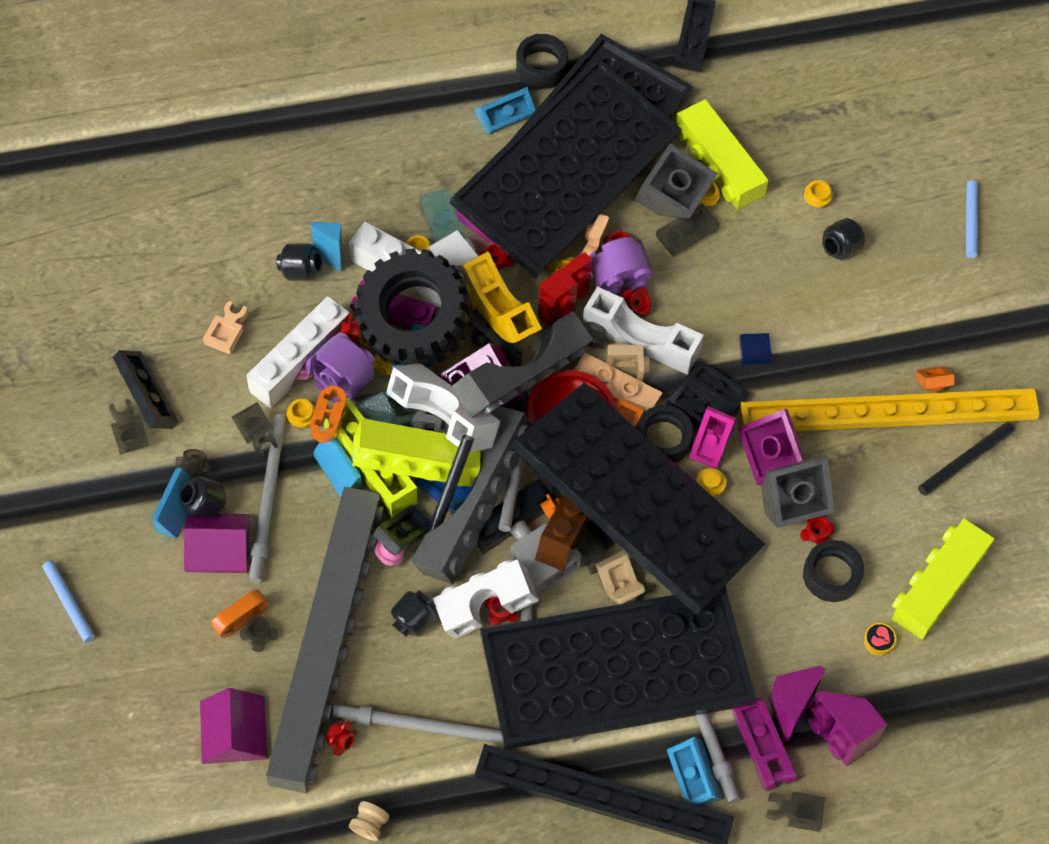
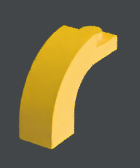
[460,251,542,343]

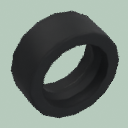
[516,34,568,88]
[637,405,693,463]
[803,540,864,602]

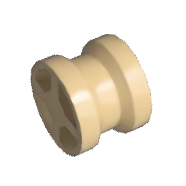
[349,801,390,841]

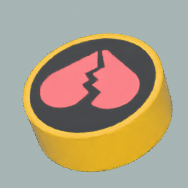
[863,623,896,656]

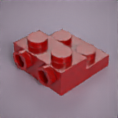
[538,252,593,326]

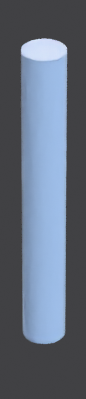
[966,180,978,258]
[42,561,95,643]

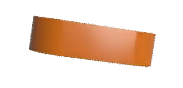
[310,385,347,443]
[211,590,269,638]

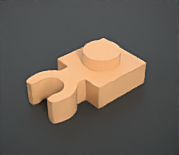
[582,214,609,255]
[203,301,248,355]

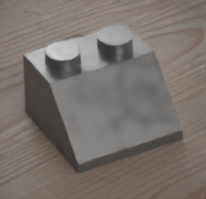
[635,144,718,219]
[761,455,835,528]

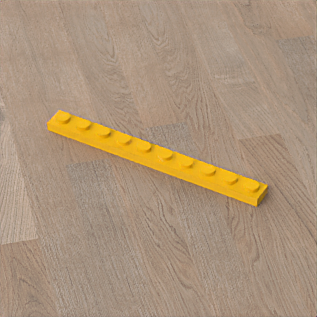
[740,388,1040,432]

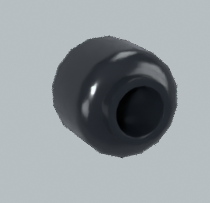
[822,218,865,260]
[276,243,322,281]
[179,476,226,518]
[391,590,437,637]

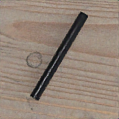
[918,421,1014,496]
[427,435,474,533]

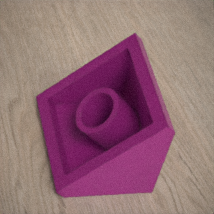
[737,408,805,485]
[183,514,251,573]
[769,666,826,743]
[200,688,267,764]

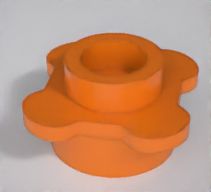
[540,494,560,520]

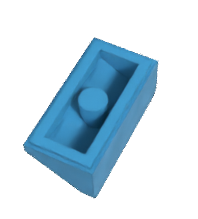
[474,87,536,134]
[311,222,343,271]
[314,437,362,498]
[152,467,191,538]
[667,737,723,807]

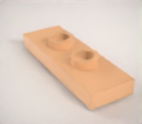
[574,353,662,412]

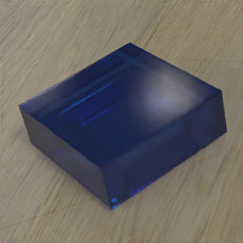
[739,333,772,365]

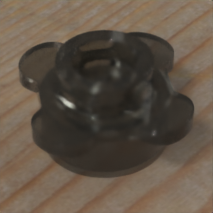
[583,321,608,349]
[175,449,212,476]
[240,616,278,652]

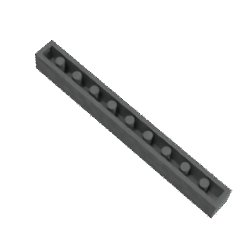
[266,486,385,793]

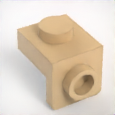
[606,342,649,382]
[596,551,645,604]

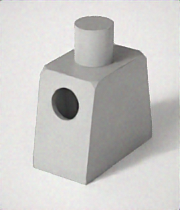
[510,520,582,596]

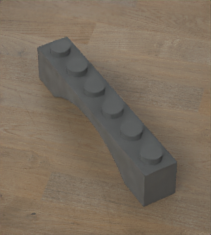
[451,311,594,417]
[411,406,532,584]

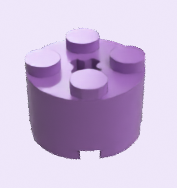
[589,237,654,297]
[306,332,375,403]

